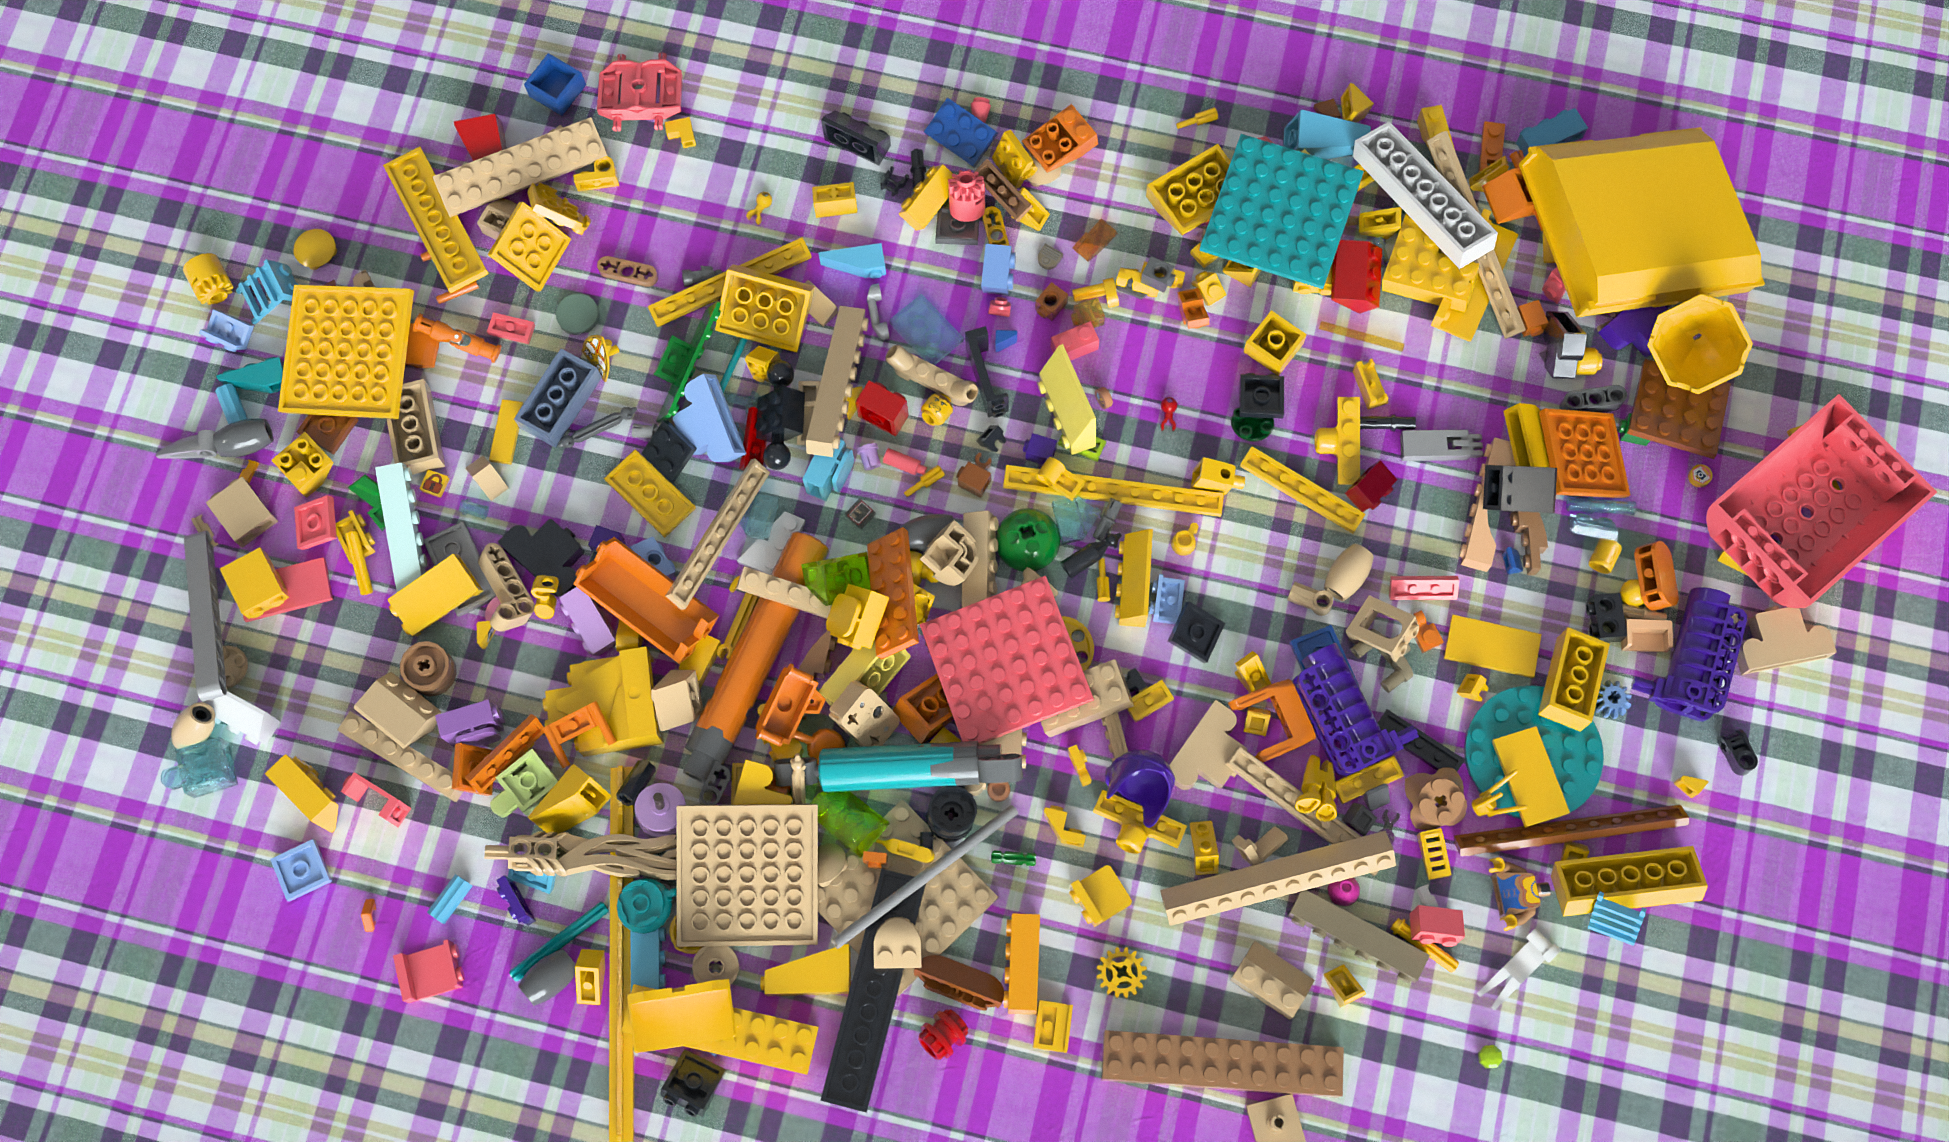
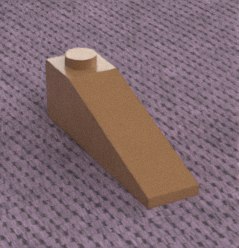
[973,159,1033,222]

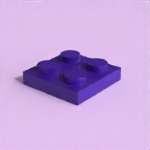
[496,875,536,926]

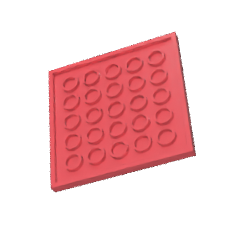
[920,576,1094,745]

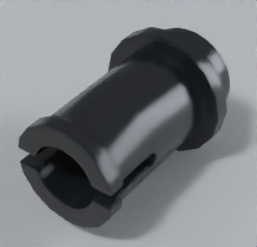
[918,832,936,861]

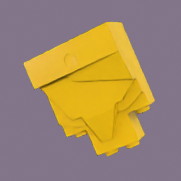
[542,647,664,757]

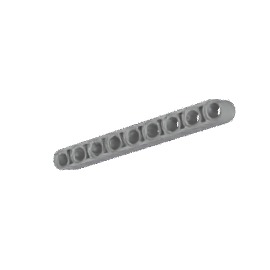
[184,530,227,702]

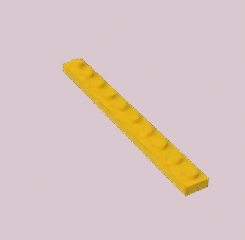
[1003,465,1224,517]

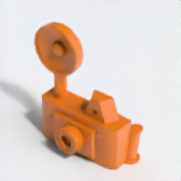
[755,663,845,764]

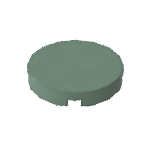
[556,293,599,335]

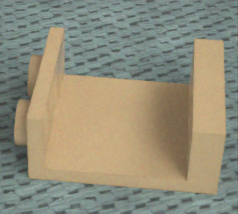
[206,477,278,548]

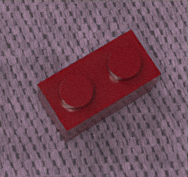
[1345,460,1398,512]

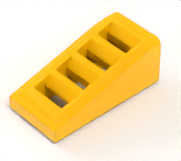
[1416,828,1452,880]

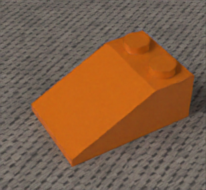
[893,673,954,744]

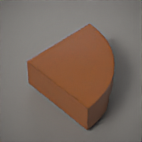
[1313,98,1341,119]

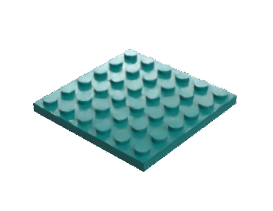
[1200,134,1364,289]

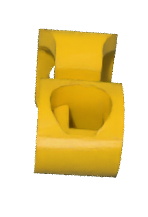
[531,575,559,619]

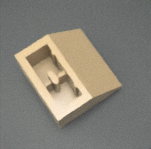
[477,198,517,239]
[651,670,703,731]

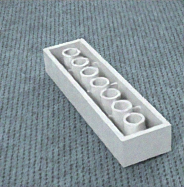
[1353,121,1498,269]

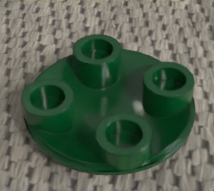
[1231,407,1274,441]

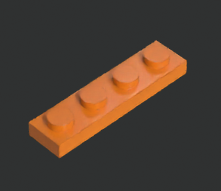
[465,714,544,795]

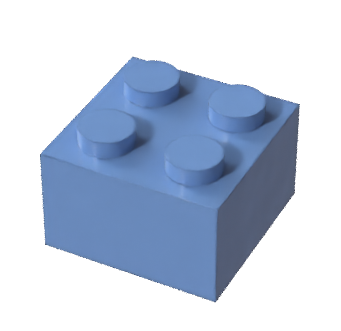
[981,244,1016,295]

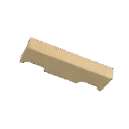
[191,514,218,547]

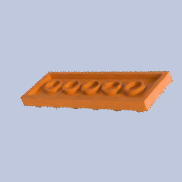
[867,527,919,660]

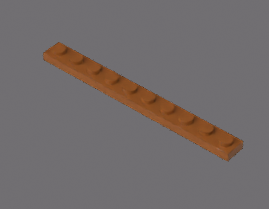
[1454,804,1689,856]

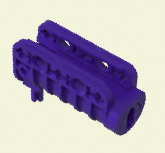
[1631,587,1747,722]
[1292,643,1419,776]

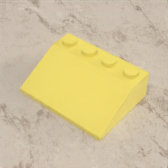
[1037,344,1096,455]

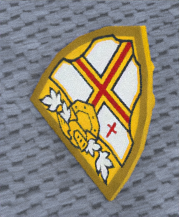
[581,335,619,382]

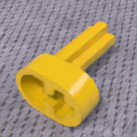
[1072,277,1119,308]

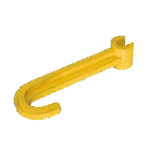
[717,575,759,661]

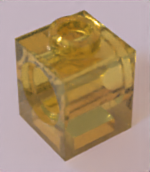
[1071,298,1105,328]

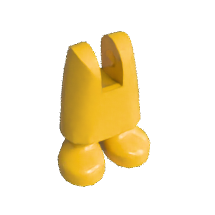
[1295,755,1337,822]

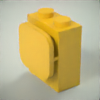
[219,547,289,619]
[826,584,889,650]

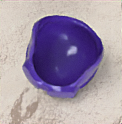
[1105,749,1175,828]

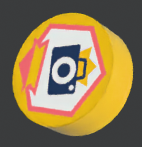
[1688,464,1713,487]

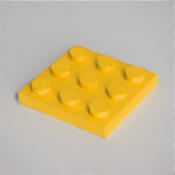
[487,202,571,292]

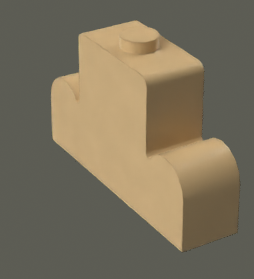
[1737,606,1837,675]
[1169,700,1247,790]

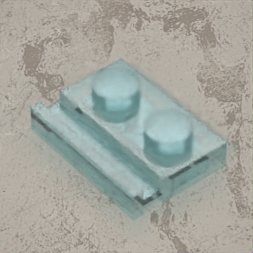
[1568,513,1619,541]

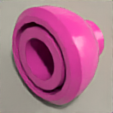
[1327,877,1360,906]

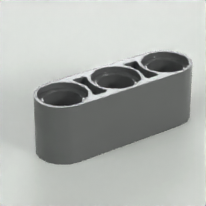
[1559,385,1627,413]

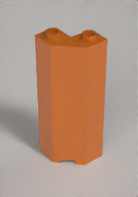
[573,537,719,664]

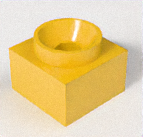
[1243,310,1307,376]

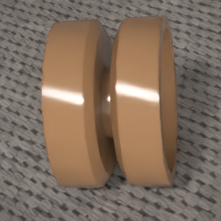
[400,641,457,697]

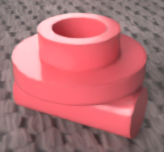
[988,297,1011,317]

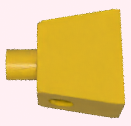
[1190,457,1245,495]

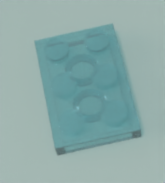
[889,294,964,365]

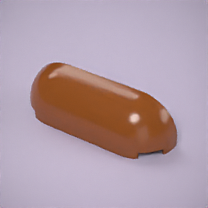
[914,955,1004,1011]

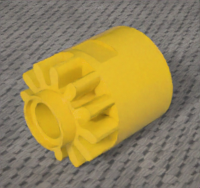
[183,253,234,305]

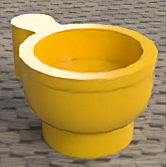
[1171,523,1199,556]

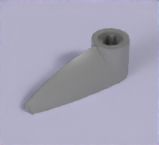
[156,430,217,459]

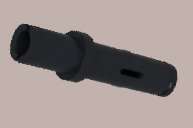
[1360,414,1416,432]

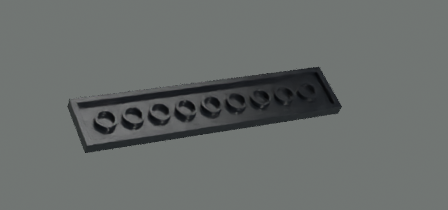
[820,869,926,1113]

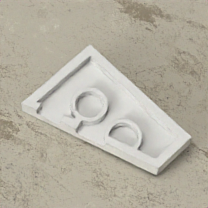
[737,511,806,575]

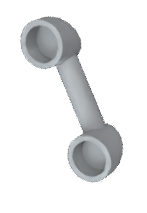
[867,283,890,340]

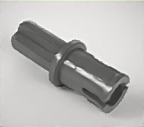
[1093,498,1123,541]

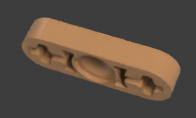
[597,256,658,287]

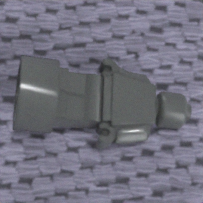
[682,265,723,287]

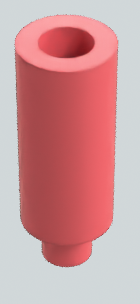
[883,448,927,475]

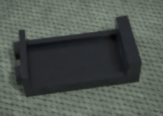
[965,326,1009,418]

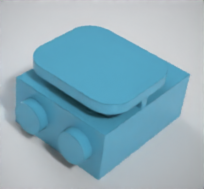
[802,437,854,501]

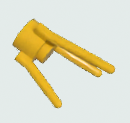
[1472,769,1528,817]

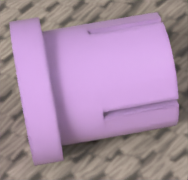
[856,443,881,470]

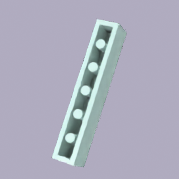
[375,463,427,592]

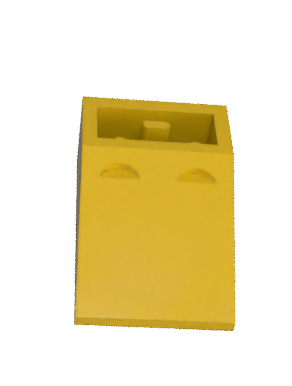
[527,764,612,834]

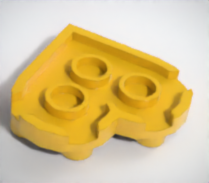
[528,183,591,235]

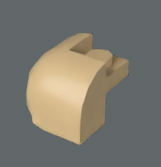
[920,520,979,586]

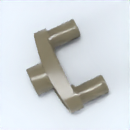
[1350,629,1413,693]

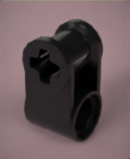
[1718,729,1758,776]

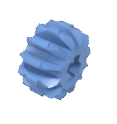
[1595,680,1632,719]

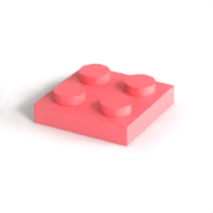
[294,495,337,550]

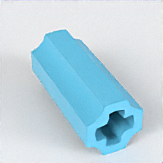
[215,384,248,425]
[427,874,472,924]

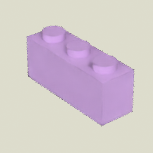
[559,587,616,656]

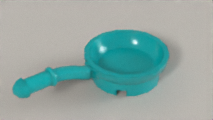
[617,878,677,934]

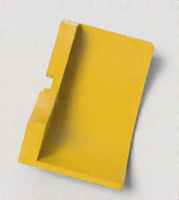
[627,979,736,1053]

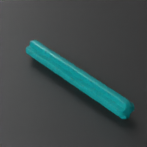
[509,902,609,982]

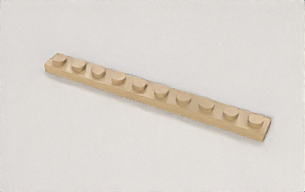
[1427,131,1526,339]

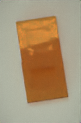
[1072,219,1118,262]

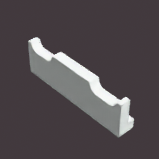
[1416,884,1439,907]

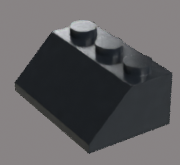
[821,110,891,166]

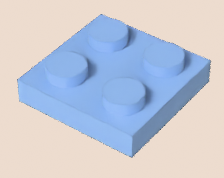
[270,839,332,902]

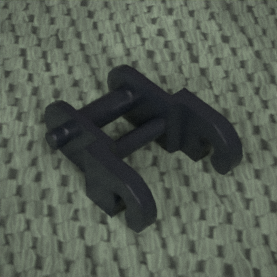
[880,166,909,196]

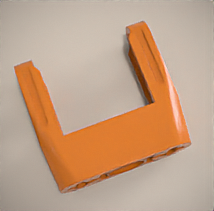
[1228,679,1316,763]

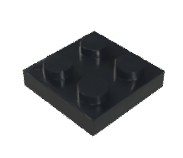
[641,420,697,482]
[1168,601,1225,663]

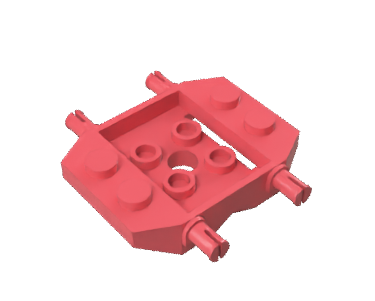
[597,52,683,132]

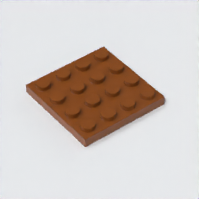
[1627,359,1731,459]

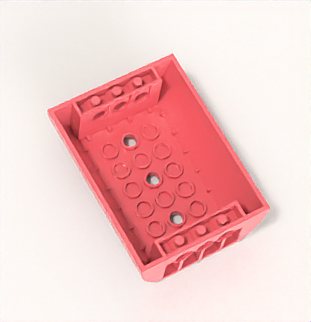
[1706,394,1937,608]

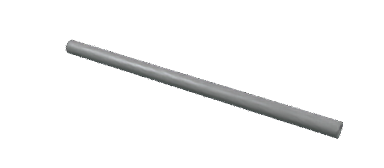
[831,805,1018,949]

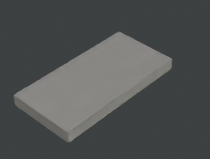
[423,521,496,617]

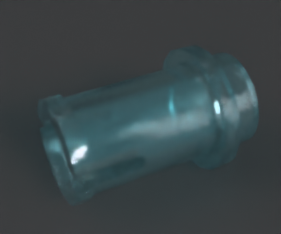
[1370,237,1389,266]
[459,499,489,520]

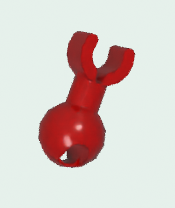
[1160,397,1178,432]

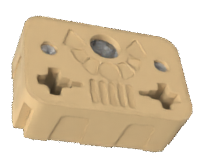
[829,680,900,747]

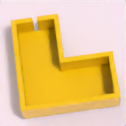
[1382,213,1480,312]

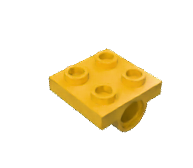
[992,129,1037,189]

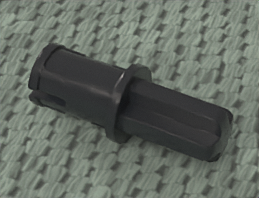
[910,149,927,189]

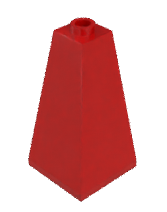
[453,114,507,161]

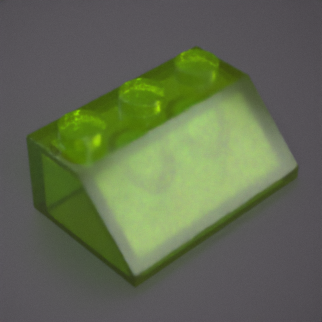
[801,552,871,606]
[810,791,890,859]

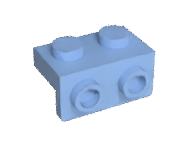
[199,309,254,352]
[1149,574,1185,624]

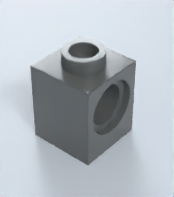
[1141,256,1176,293]

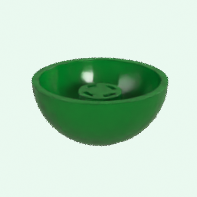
[996,508,1060,572]

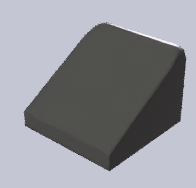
[1363,783,1390,811]
[1342,803,1377,836]

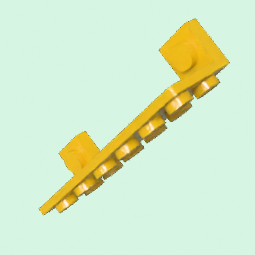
[1431,208,1518,342]

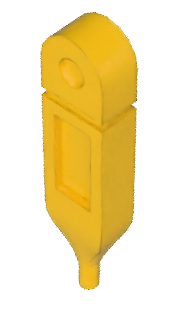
[876,838,935,863]

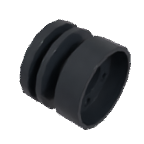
[926,786,977,842]

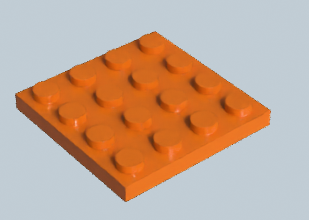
[1539,408,1631,498]

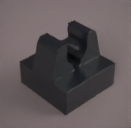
[976,425,1006,452]
[1126,668,1147,694]

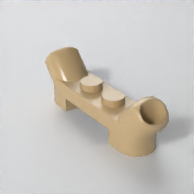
[886,345,979,406]

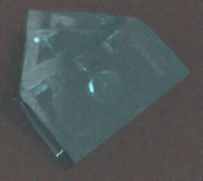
[739,494,780,541]
[1051,496,1101,545]

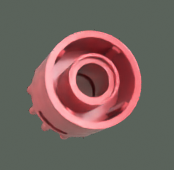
[948,169,985,222]

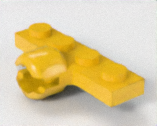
[1315,397,1360,485]
[1093,790,1187,854]

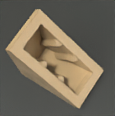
[465,455,509,501]

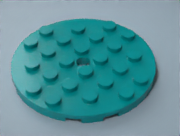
[1464,686,1604,821]

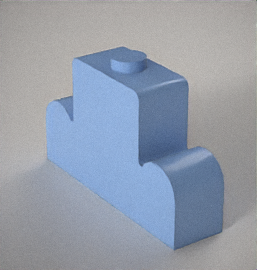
[672,373,746,463]

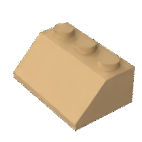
[354,672,442,748]
[1230,941,1315,1020]

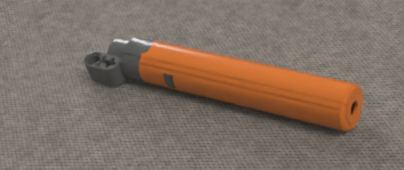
[683,531,829,805]

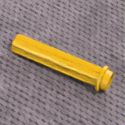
[1390,918,1459,972]

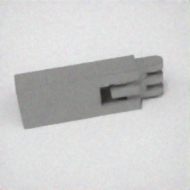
[1400,430,1483,461]

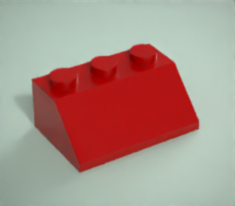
[1331,240,1382,314]

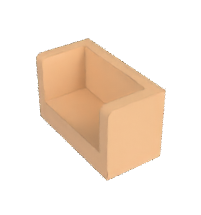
[1621,619,1673,653]

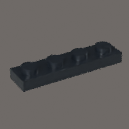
[1378,709,1465,771]

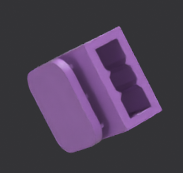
[435,699,506,747]

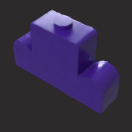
[1598,305,1672,357]

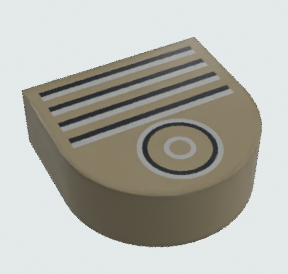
[1038,243,1063,270]

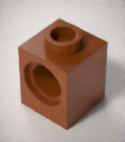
[1035,282,1068,321]

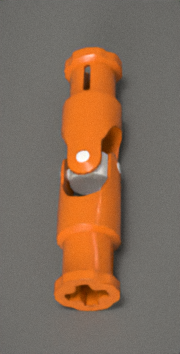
[413,313,502,363]

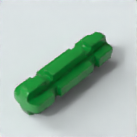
[991,850,1036,866]

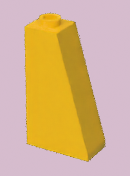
[760,944,851,996]

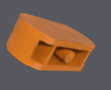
[1634,541,1679,611]

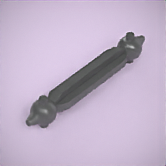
[558,407,637,448]

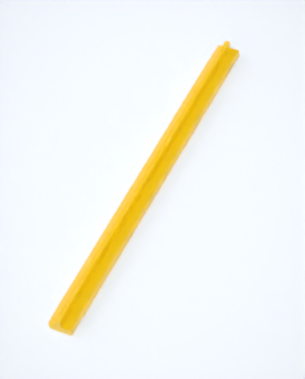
[609,765,635,1142]

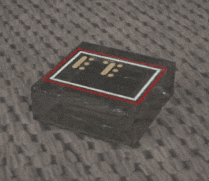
[845,498,876,530]

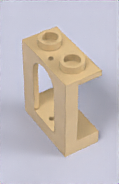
[1346,595,1419,662]

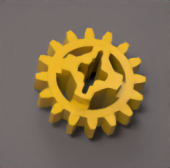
[1096,947,1147,999]

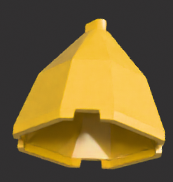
[1647,294,1753,394]

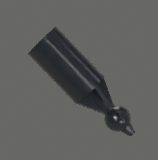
[1060,532,1122,579]

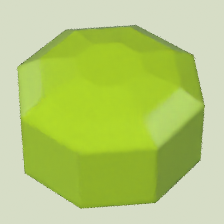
[1478,1045,1503,1068]

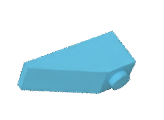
[818,243,886,279]

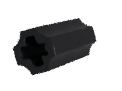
[616,759,656,806]

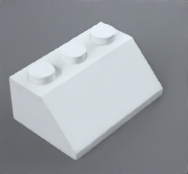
[203,691,280,745]

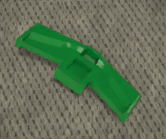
[347,474,386,531]

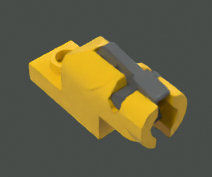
[1115,261,1185,300]

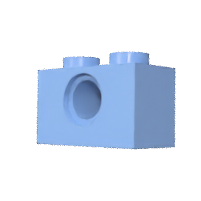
[630,537,675,580]

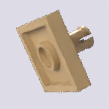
[1246,1094,1306,1142]

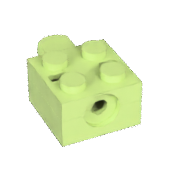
[490,749,559,818]

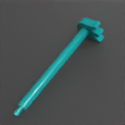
[720,338,748,393]

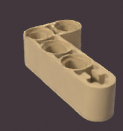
[478,543,535,631]

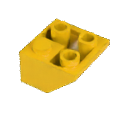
[271,432,334,498]

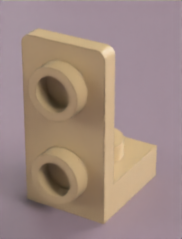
[1231,827,1289,866]

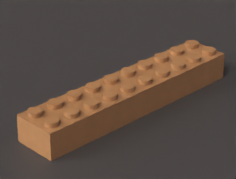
[1101,1030,1344,1098]

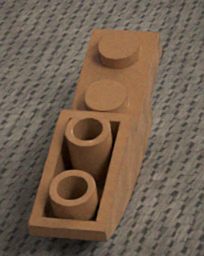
[1510,511,1548,575]
[799,631,837,720]

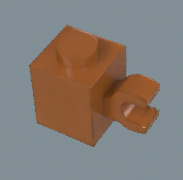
[956,452,992,498]

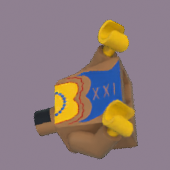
[1488,857,1551,931]

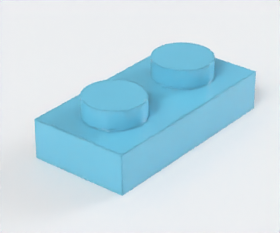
[508,869,556,894]

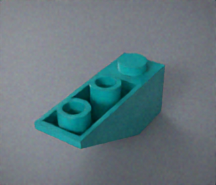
[216,357,284,394]

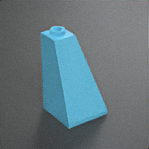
[1283,109,1371,160]

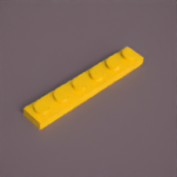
[1240,446,1365,534]

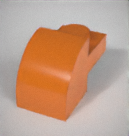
[1177,288,1209,329]

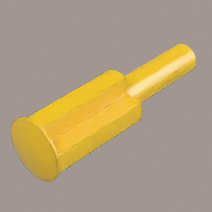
[1176,107,1218,129]
[904,465,945,497]
[1097,558,1111,602]

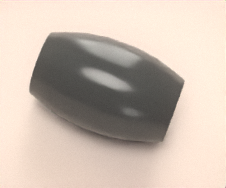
[213,418,274,457]
[900,514,954,552]
[518,949,576,1006]

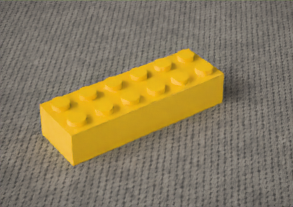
[1551,846,1708,916]

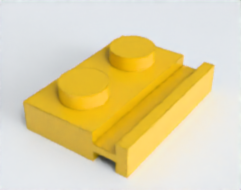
[1032,1000,1073,1053]

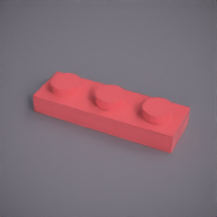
[1389,576,1459,600]

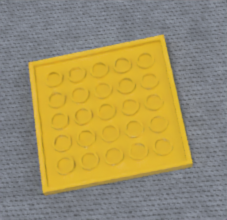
[278,285,414,419]

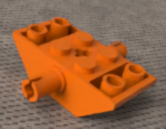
[1482,150,1544,231]

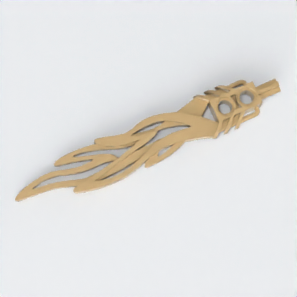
[484,831,677,880]

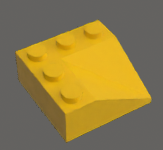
[265,754,339,833]

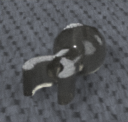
[1378,809,1400,845]

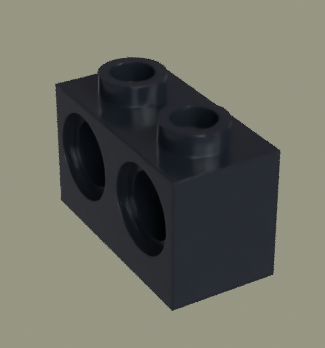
[1586,593,1627,643]

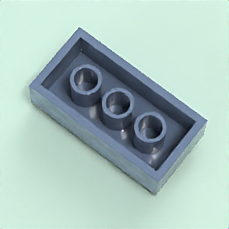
[514,348,602,448]

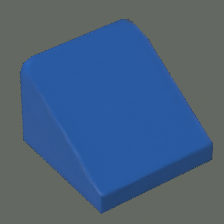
[995,330,1017,353]
[1502,547,1523,575]

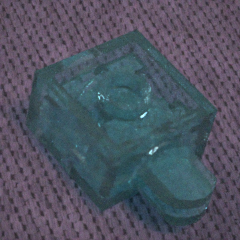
[161,737,238,798]

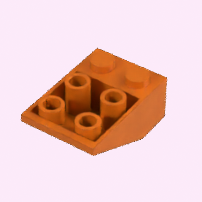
[1022,104,1098,173]

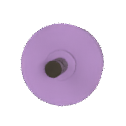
[635,783,686,838]

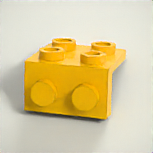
[1069,865,1132,928]

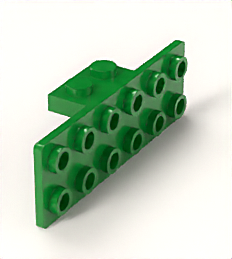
[653,301,721,423]

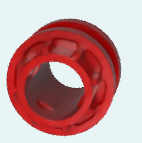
[918,1009,968,1060]

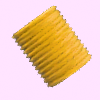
[1588,538,1622,574]

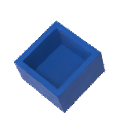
[524,53,586,116]

